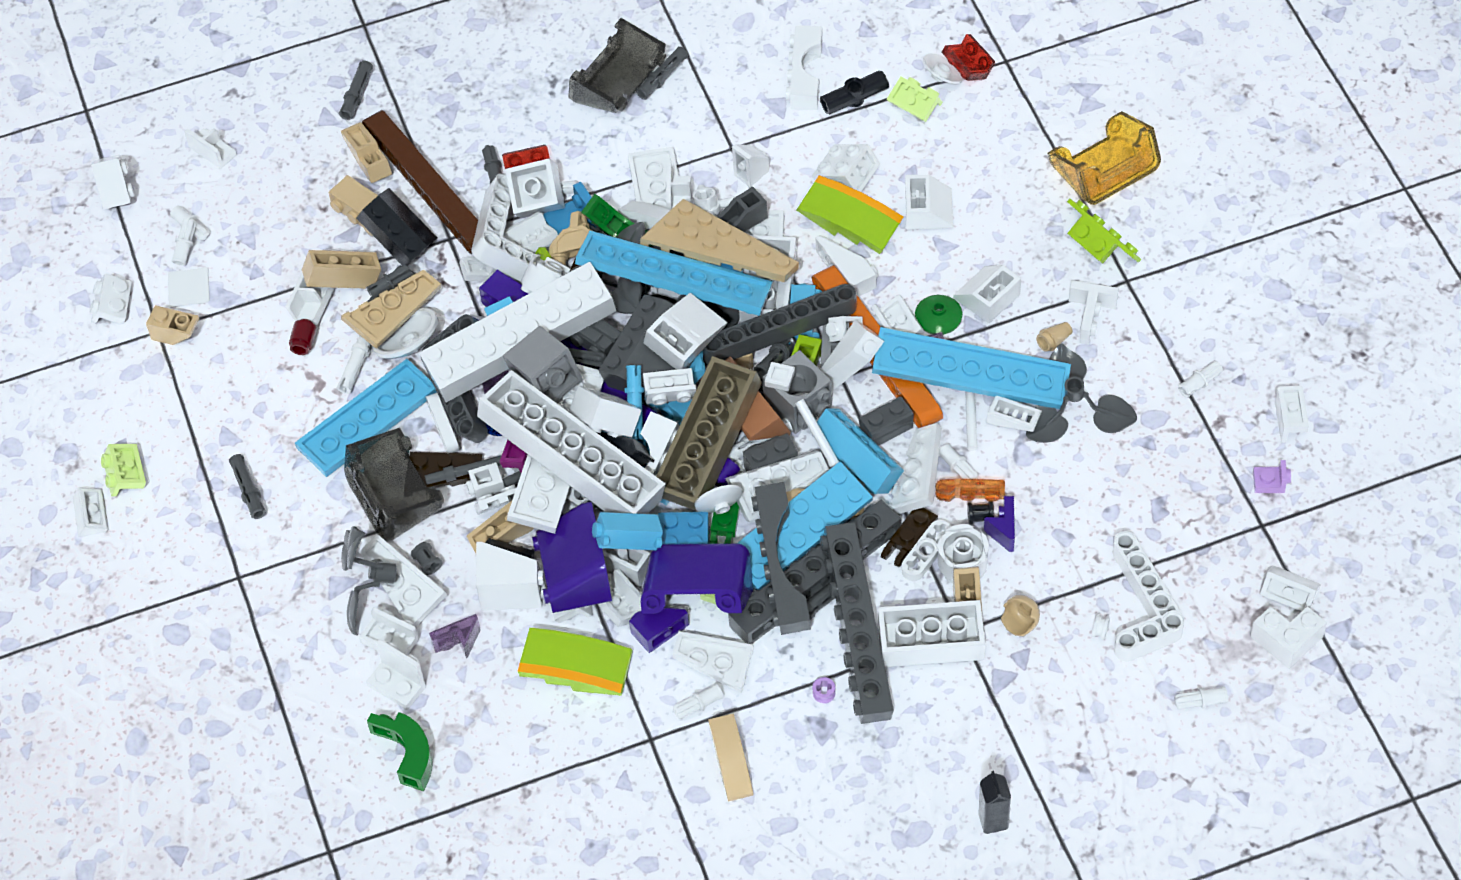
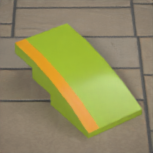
[796,175,903,254]
[517,627,633,696]

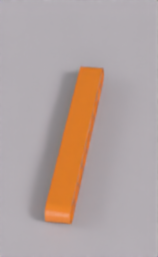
[811,265,943,428]

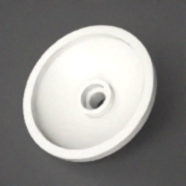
[372,308,438,359]

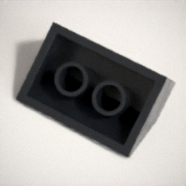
[356,188,438,266]

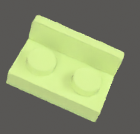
[886,76,943,122]
[101,444,146,497]

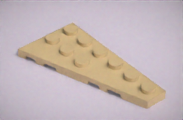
[640,199,799,283]

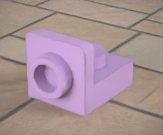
[1253,460,1291,493]

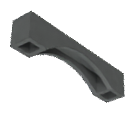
[651,187,768,288]
[751,482,811,635]

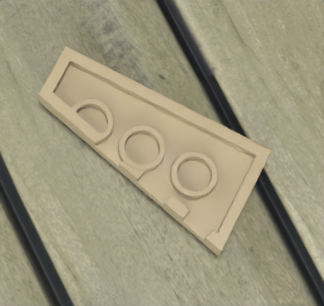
[341,270,441,349]

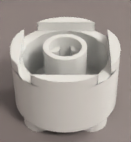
[521,254,570,294]
[938,524,989,583]

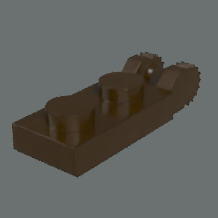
[881,508,938,567]

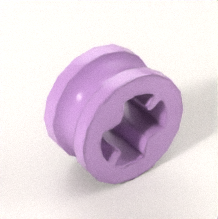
[812,677,836,704]

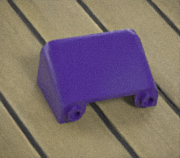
[532,502,612,613]
[640,543,753,614]

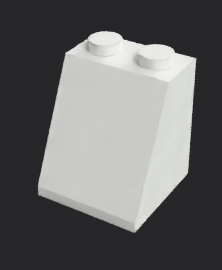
[476,542,546,611]

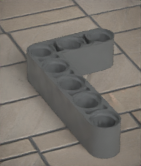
[421,314,487,443]

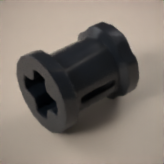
[967,501,994,525]

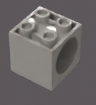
[502,326,583,402]
[762,350,832,434]

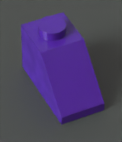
[629,608,689,653]

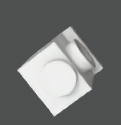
[826,316,863,342]
[466,462,504,501]

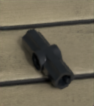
[820,70,889,115]

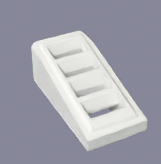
[986,396,1042,432]

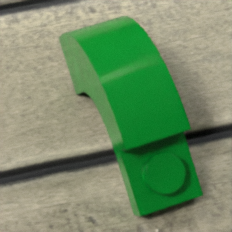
[581,194,654,247]
[367,712,432,792]

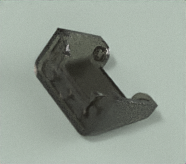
[568,18,666,113]
[344,428,444,542]

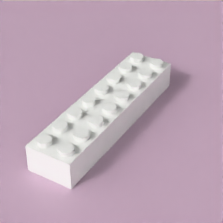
[419,262,616,402]
[477,370,665,514]

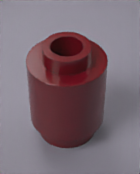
[289,319,317,355]

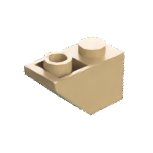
[146,305,199,345]

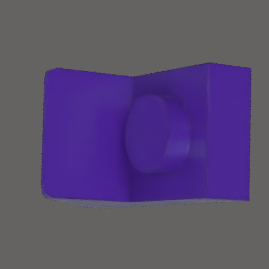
[984,496,1015,552]

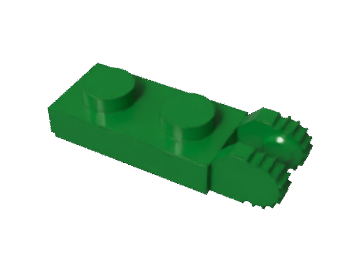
[709,502,740,544]

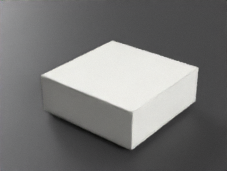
[765,362,795,391]

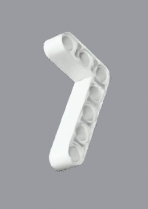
[472,174,540,282]
[1112,531,1185,662]

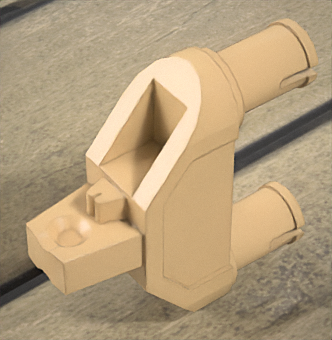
[549,211,601,273]

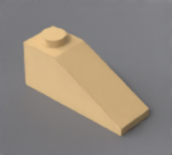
[466,501,534,553]

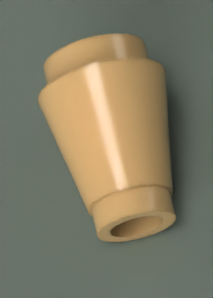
[1036,322,1073,352]

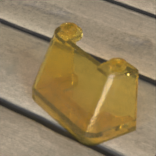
[1047,111,1161,205]

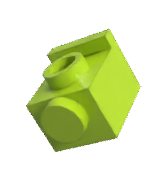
[791,335,822,366]

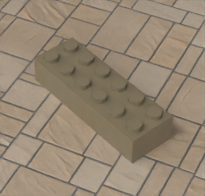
[656,356,762,512]

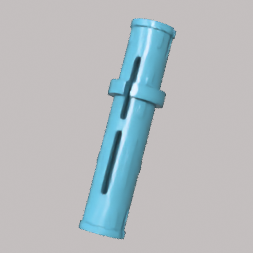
[624,365,644,440]

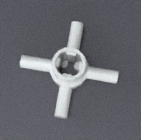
[693,185,736,217]

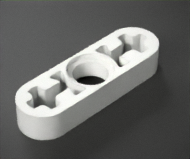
[425,393,459,453]
[902,520,951,582]

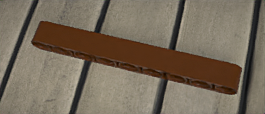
[362,110,478,254]

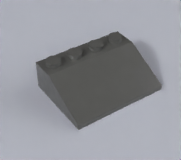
[598,294,694,404]

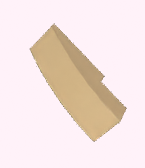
[341,122,392,183]
[708,713,753,802]

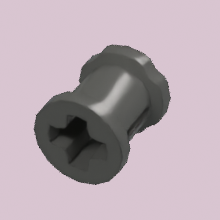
[411,542,442,575]

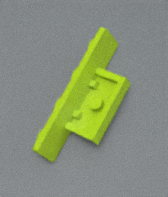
[1067,199,1141,264]

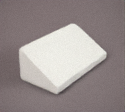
[73,487,108,537]

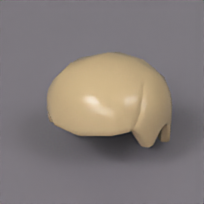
[1001,595,1040,637]

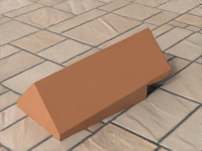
[701,357,791,441]

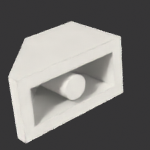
[732,144,769,188]

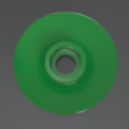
[915,294,963,335]

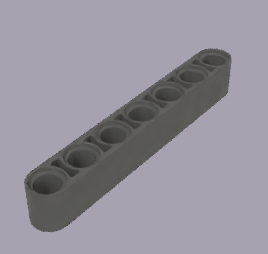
[703,284,857,365]

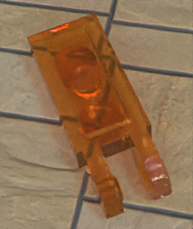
[935,479,1005,502]

